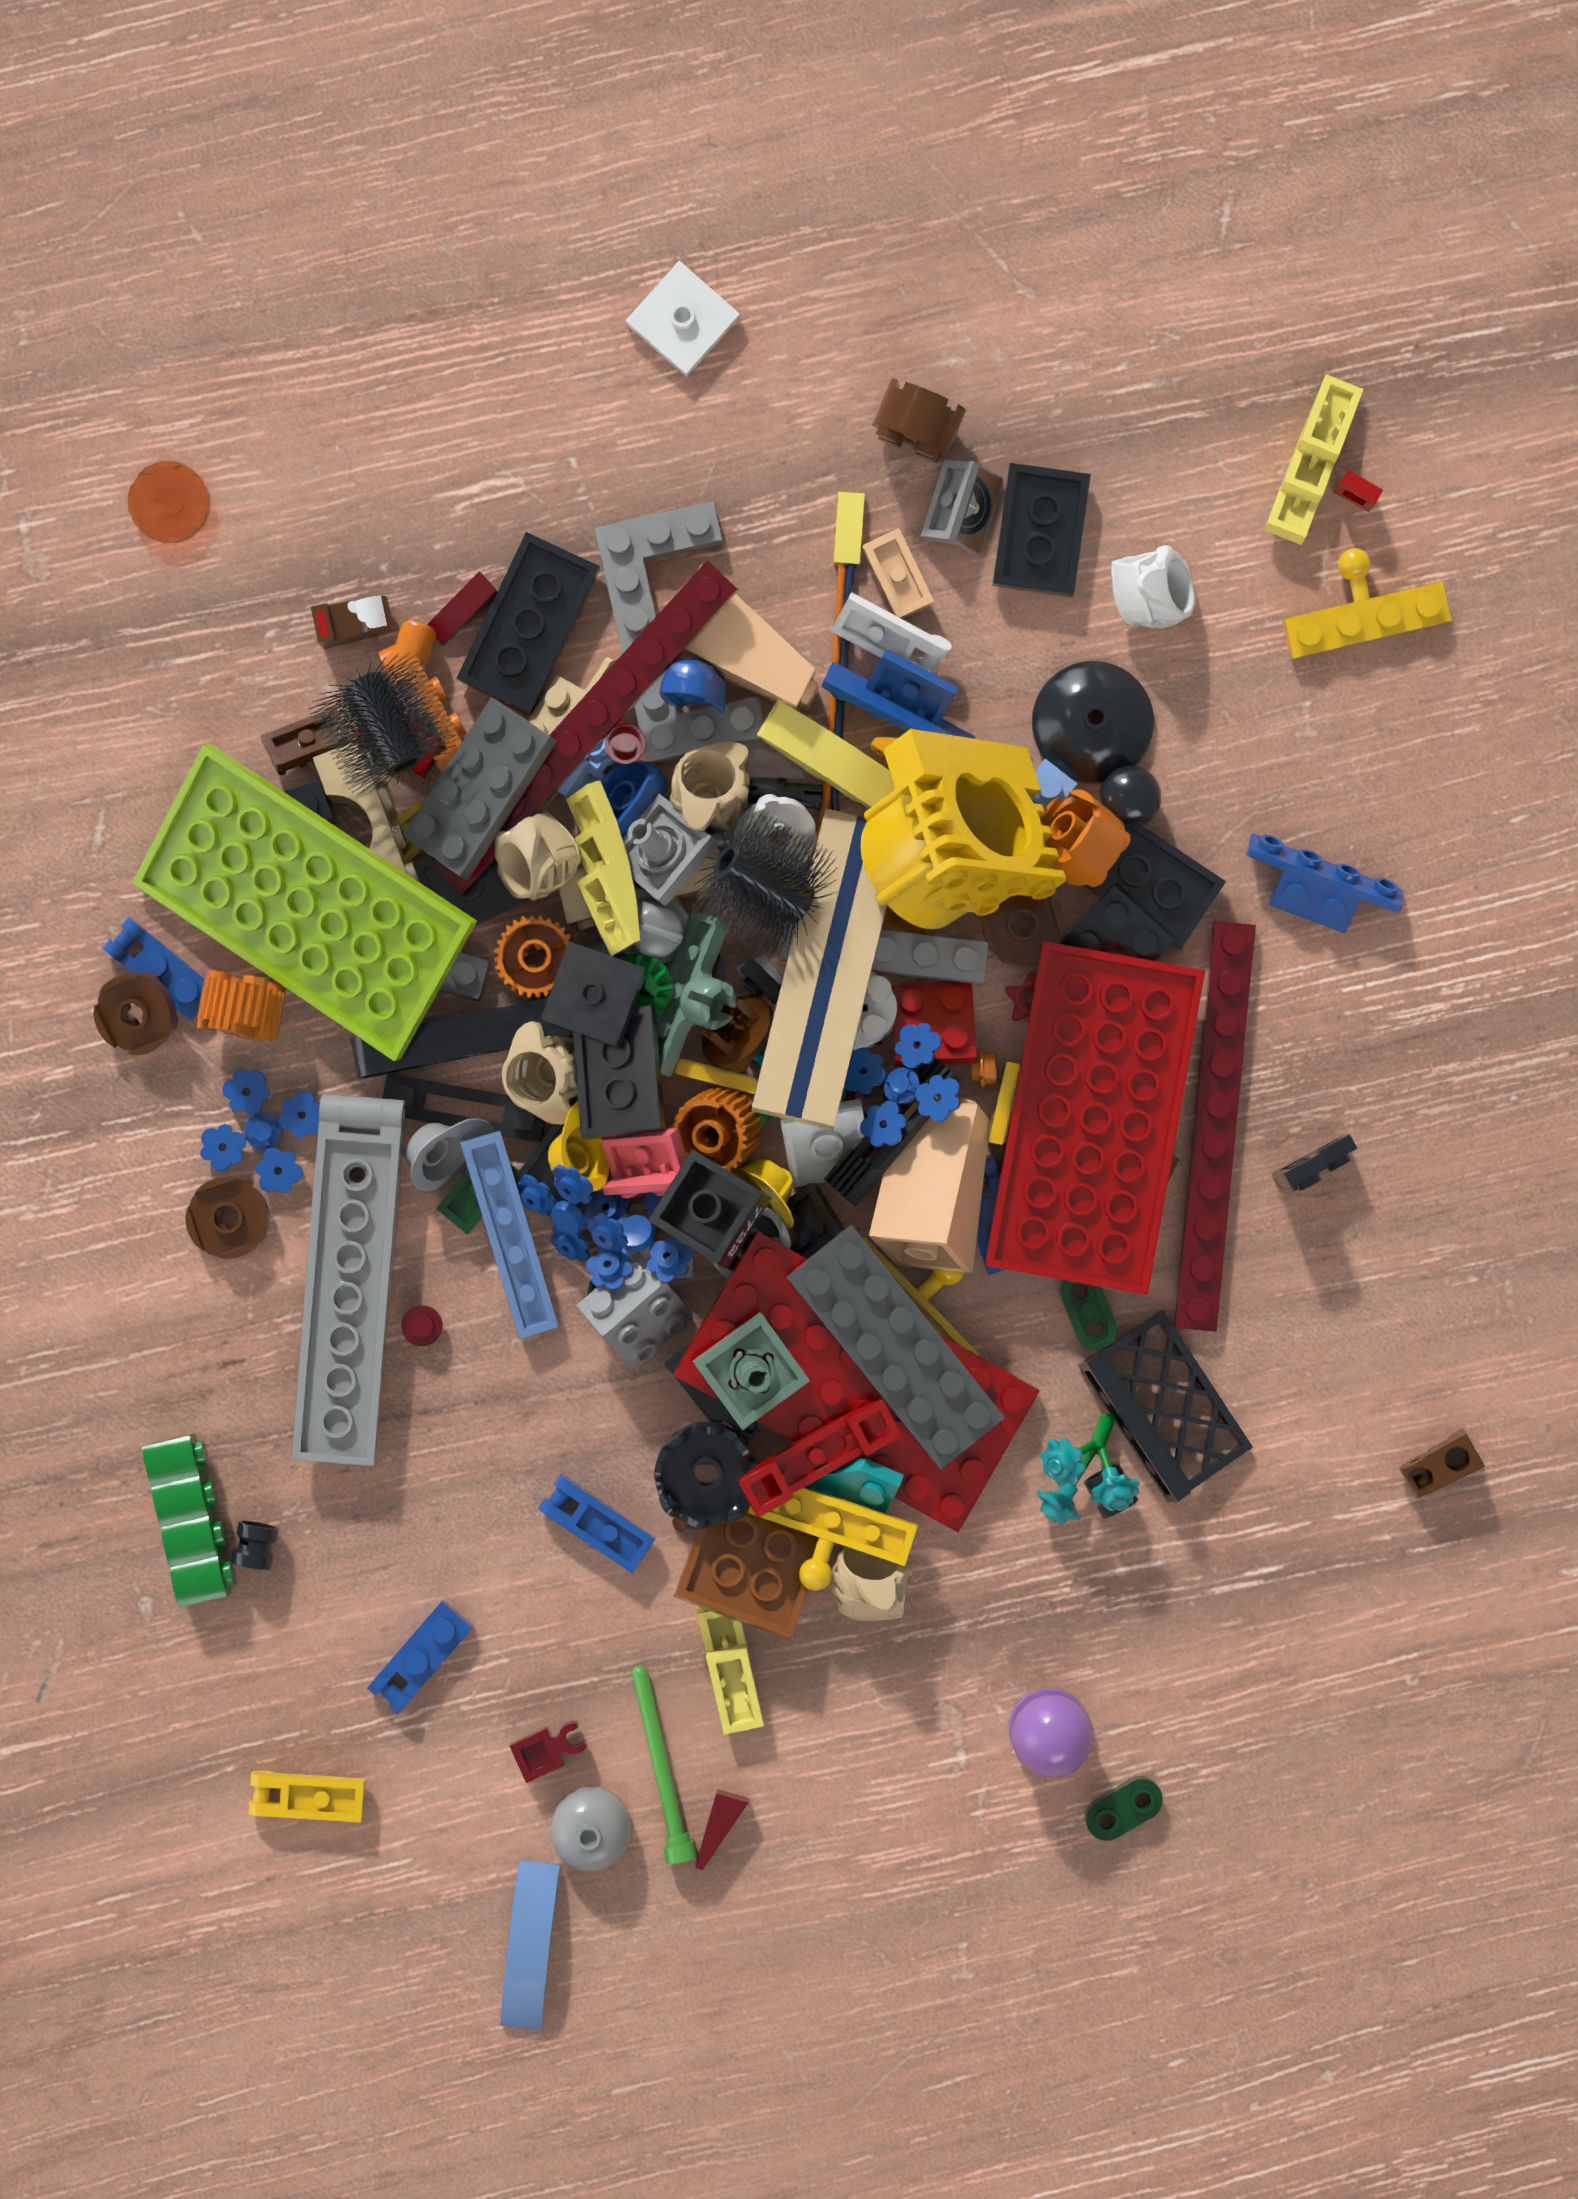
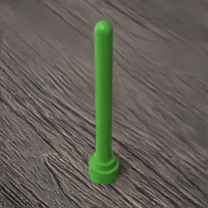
[632,1666,698,1864]

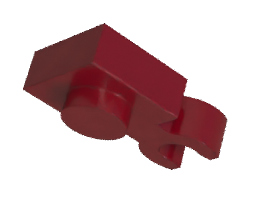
[509,1721,588,1783]

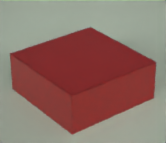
[1334,470,1383,512]

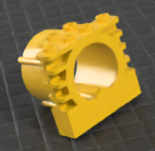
[861,729,1067,929]

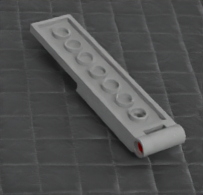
[291,1094,406,1466]

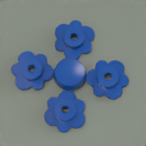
[844,1023,960,1147]
[200,1069,320,1193]
[516,1165,629,1262]
[584,1192,693,1290]

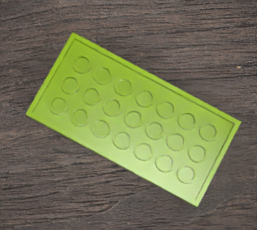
[132,743,477,1061]

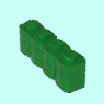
[142,1434,236,1608]

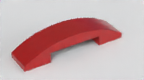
[737,1399,902,1518]

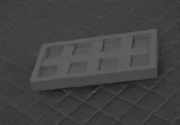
[402,697,557,880]

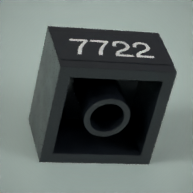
[648,1149,772,1269]

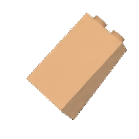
[678,565,819,712]
[869,1098,990,1273]

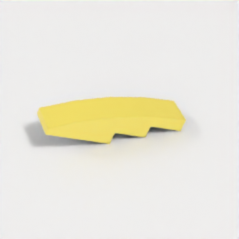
[1264,374,1364,545]
[757,700,896,809]
[566,780,640,956]
[696,1606,764,1735]

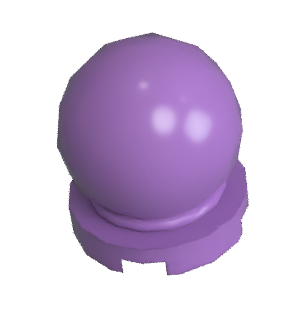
[1009,1688,1094,1777]

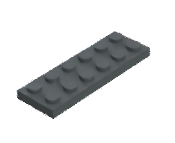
[786,1225,1005,1470]

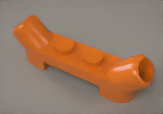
[378,620,467,774]

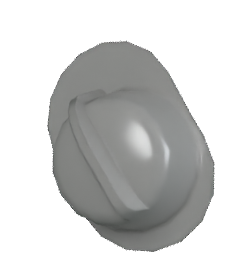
[595,888,690,963]
[402,1118,494,1192]

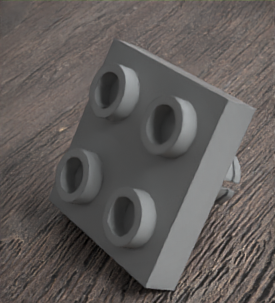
[622,794,718,906]

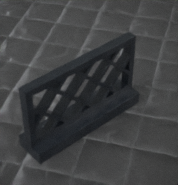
[1078,1310,1253,1502]

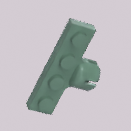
[656,910,737,1077]

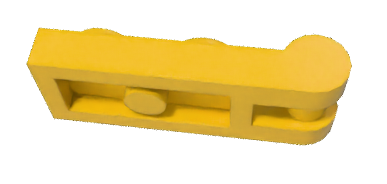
[248,1770,366,1823]

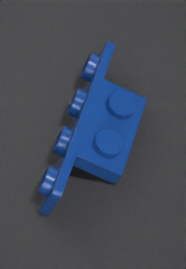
[821,649,976,739]
[1246,834,1404,933]

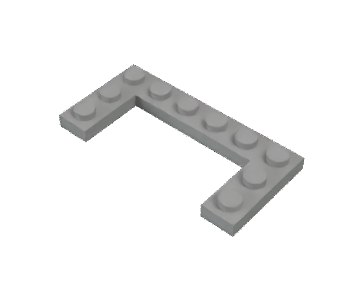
[594,501,764,764]

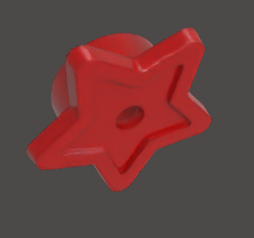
[1005,971,1036,1021]

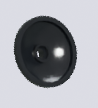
[1032,661,1154,783]

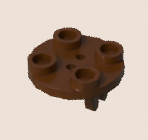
[699,995,774,1073]

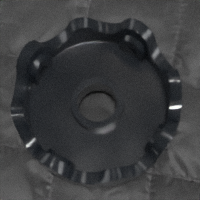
[654,1422,758,1529]

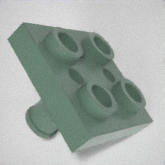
[693,1312,810,1430]

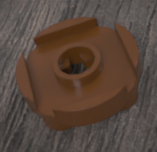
[982,895,1064,967]
[93,972,179,1055]
[185,1177,270,1259]

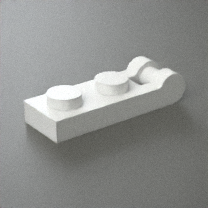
[831,592,952,675]

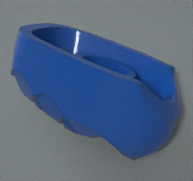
[659,658,727,714]
[601,760,667,838]

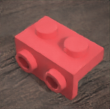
[601,1128,687,1198]

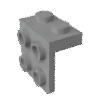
[576,1251,693,1368]

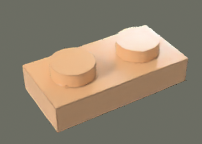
[862,528,934,619]

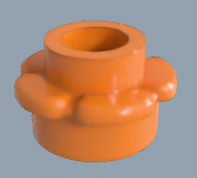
[971,1049,998,1089]

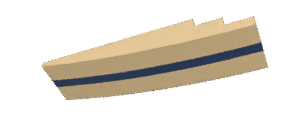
[752,808,887,1130]

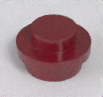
[401,1305,443,1346]

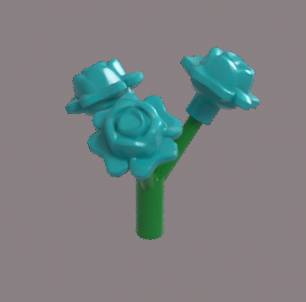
[1037,1413,1140,1525]

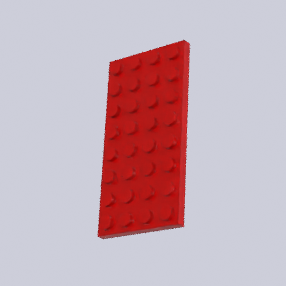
[984,941,1206,1295]
[673,1230,1040,1533]

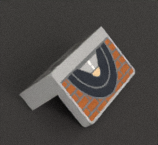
[920,459,1003,555]

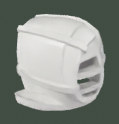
[1111,545,1196,629]

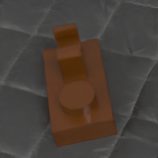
[260,708,353,776]

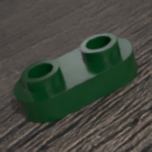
[1059,1280,1117,1350]
[1085,1776,1163,1841]

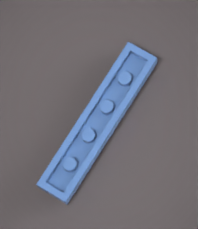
[460,1131,559,1339]

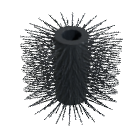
[309,653,460,793]
[692,807,838,958]

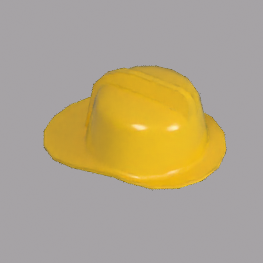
[548,1101,609,1192]
[731,1158,794,1229]

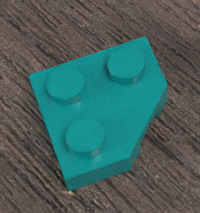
[806,1458,904,1513]

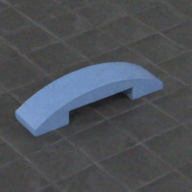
[500,1860,560,2030]

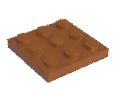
[673,1505,819,1640]

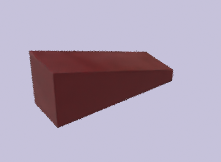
[427,571,497,646]
[695,1789,749,1870]

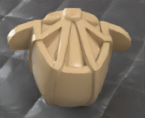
[670,741,750,833]
[495,811,581,901]
[502,1021,578,1124]
[830,1546,913,1621]

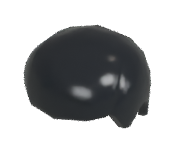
[1098,765,1161,827]

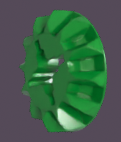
[621,953,673,1015]

